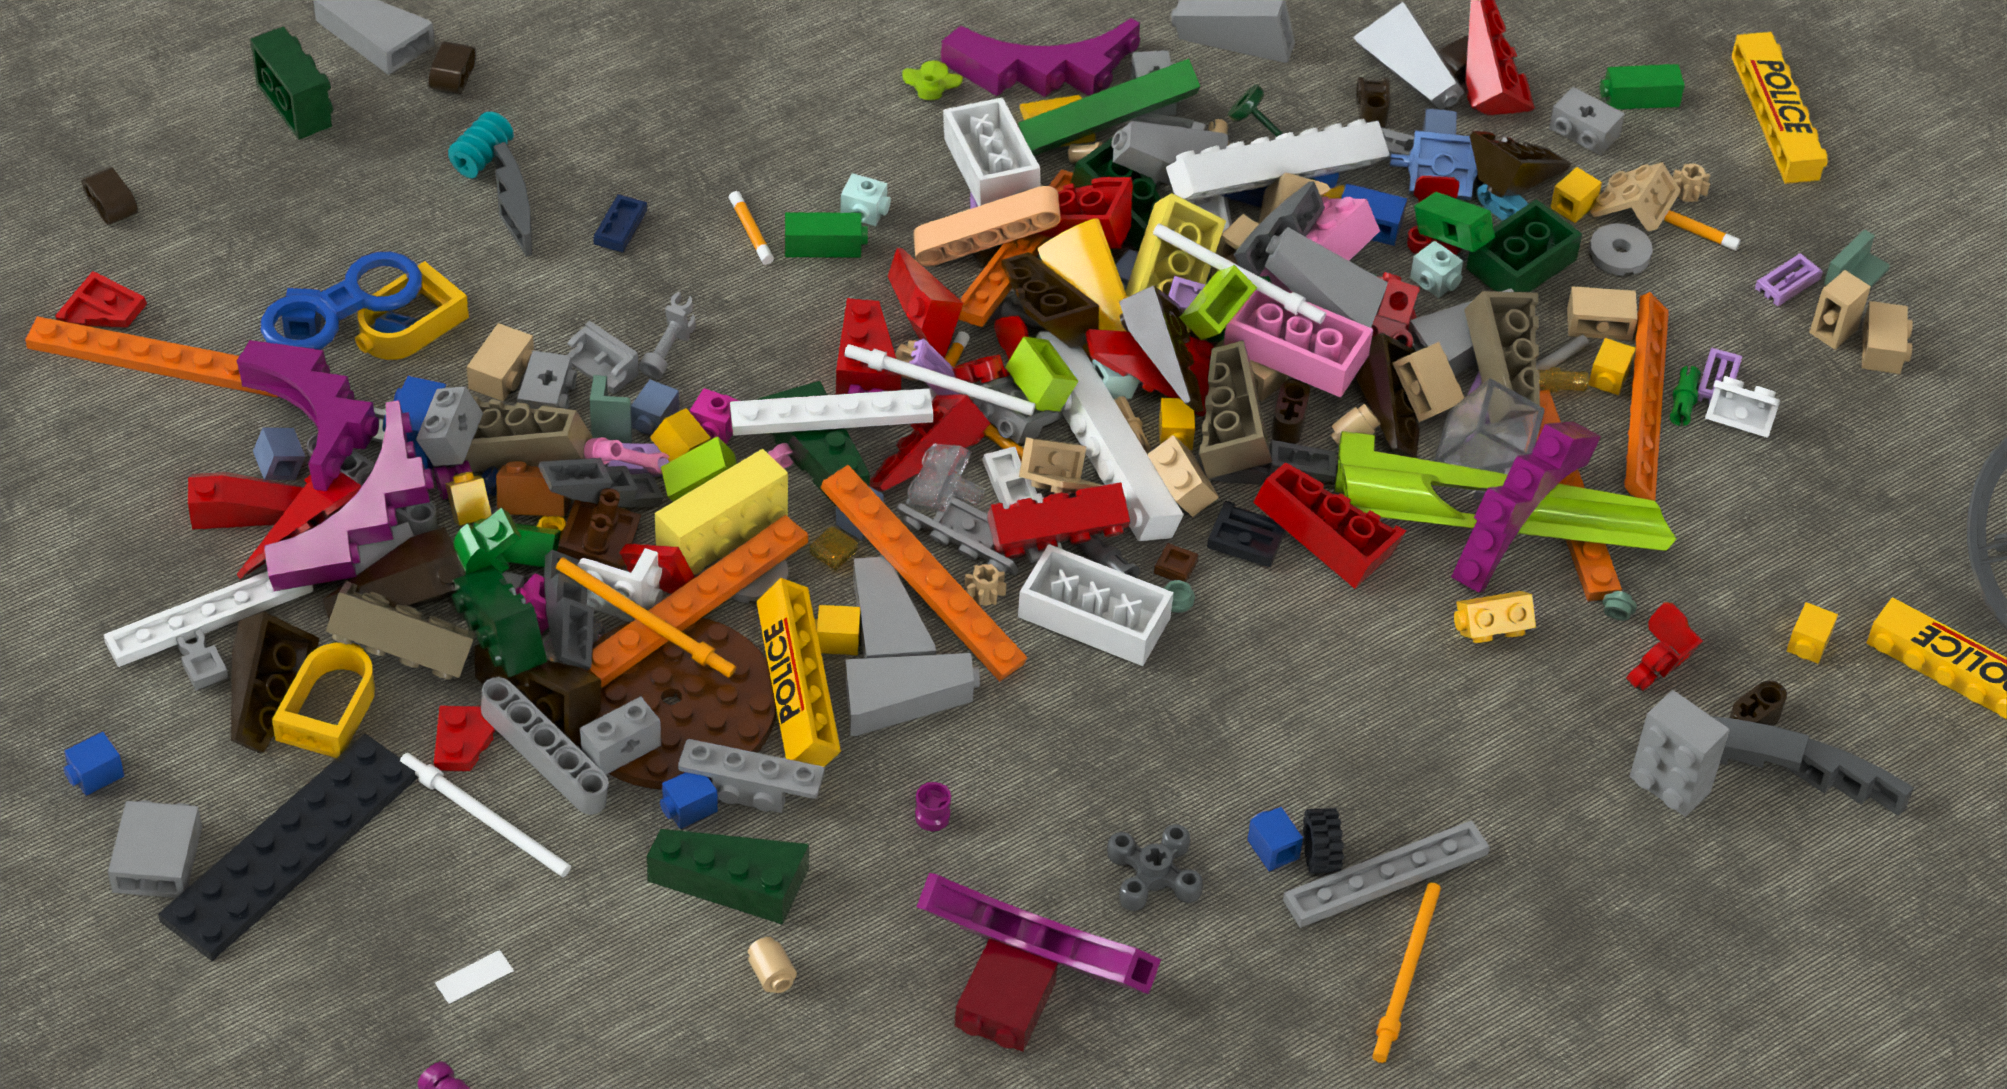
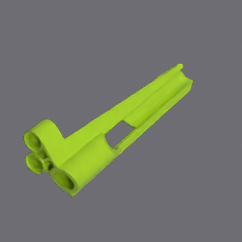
[1334,431,1677,551]

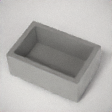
[1629,689,1730,817]

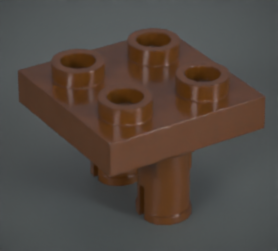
[557,488,641,570]

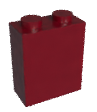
[954,938,1058,1052]

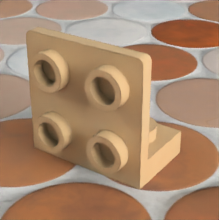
[1590,162,1681,232]

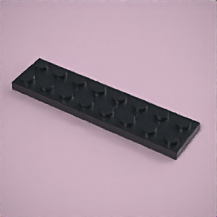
[158,733,418,961]

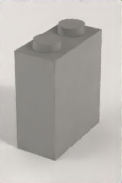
[108,800,202,898]

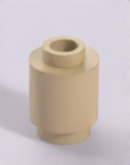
[1330,403,1381,446]
[748,937,797,993]

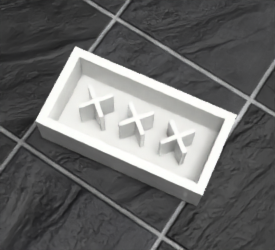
[943,97,1041,206]
[1018,544,1174,666]

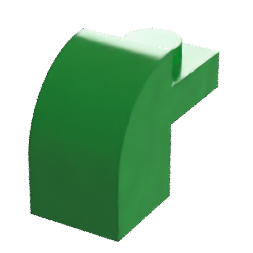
[453,508,522,574]

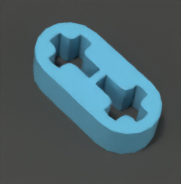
[1477,183,1528,221]

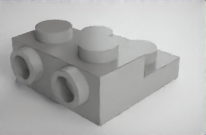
[973,375,1064,444]

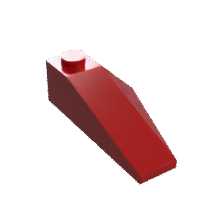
[1466,0,1535,116]
[1036,177,1133,249]
[887,248,964,359]
[1085,329,1214,417]
[870,394,991,492]
[236,471,362,580]
[188,472,304,530]

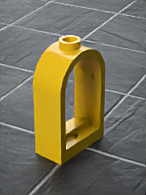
[355,261,469,360]
[272,643,375,758]

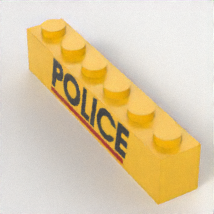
[1731,32,1828,184]
[756,578,841,767]
[1866,597,2007,719]

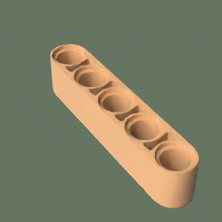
[913,186,1061,266]

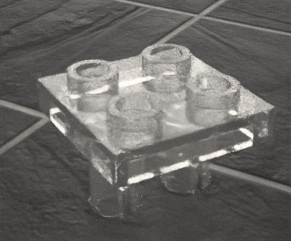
[905,444,984,513]

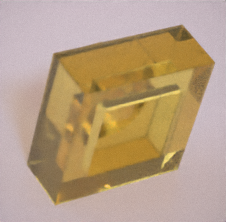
[810,525,858,570]

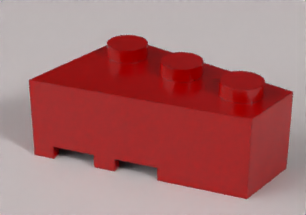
[836,298,902,395]

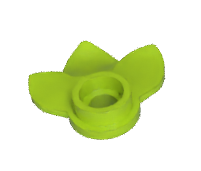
[902,60,963,100]

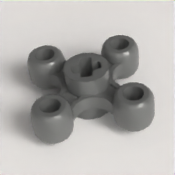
[1107,824,1203,911]

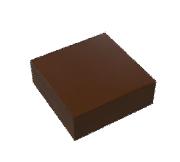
[1154,543,1199,582]

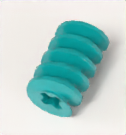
[448,111,514,179]

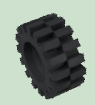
[1303,807,1344,874]

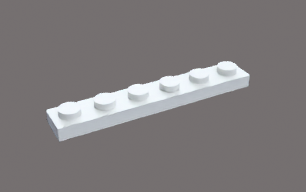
[730,389,933,436]
[103,572,313,667]

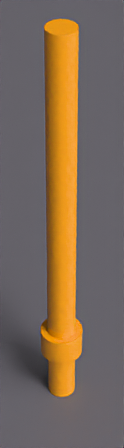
[556,557,736,678]
[1372,883,1441,1063]

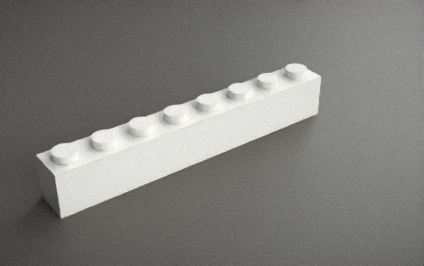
[1166,119,1390,201]
[1036,331,1184,541]

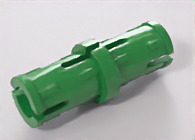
[1670,366,1701,426]

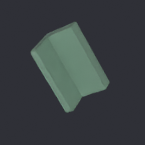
[1824,229,1890,287]
[590,375,632,443]

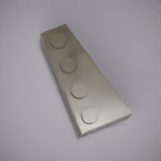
[1464,291,1540,426]
[1199,340,1272,479]
[464,396,593,472]
[326,581,476,680]

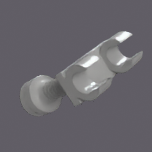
[638,292,696,379]

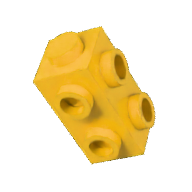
[1454,591,1536,643]

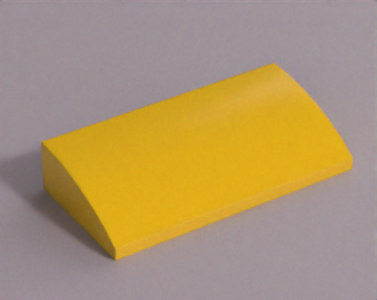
[1038,218,1127,362]

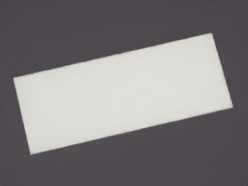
[435,950,514,1004]

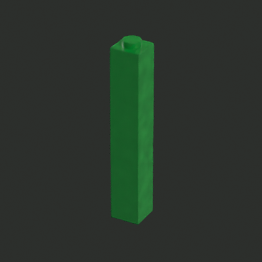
[1017,59,1201,156]

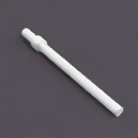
[1153,223,1326,324]
[844,344,1035,416]
[400,752,571,877]

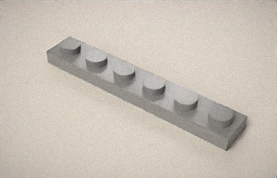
[1283,820,1490,928]

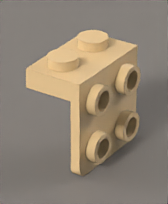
[1019,437,1103,495]

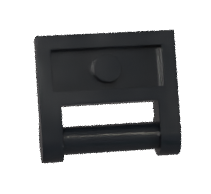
[1207,501,1287,568]

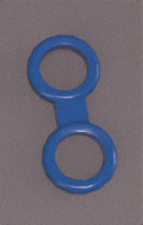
[261,251,422,350]

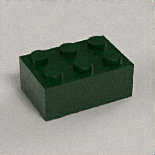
[250,26,334,140]
[1466,199,1582,292]

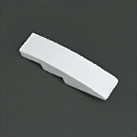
[982,446,1062,563]

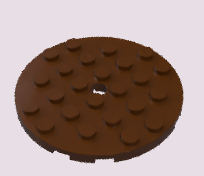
[575,618,777,790]

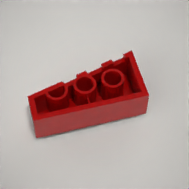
[1253,462,1406,589]
[987,482,1131,559]

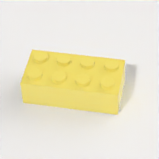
[1125,193,1226,334]
[655,449,788,575]

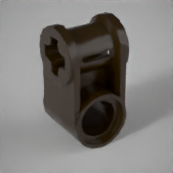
[1356,77,1390,128]

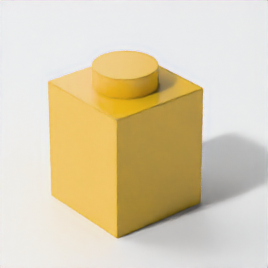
[1550,167,1602,223]
[1588,338,1636,395]
[1159,398,1195,450]
[650,408,711,462]
[445,472,492,526]
[1786,602,1838,664]
[814,605,860,655]

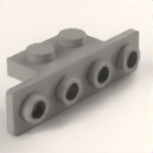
[896,494,1019,576]
[678,739,825,813]

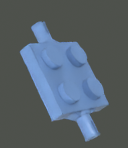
[1390,131,1478,200]

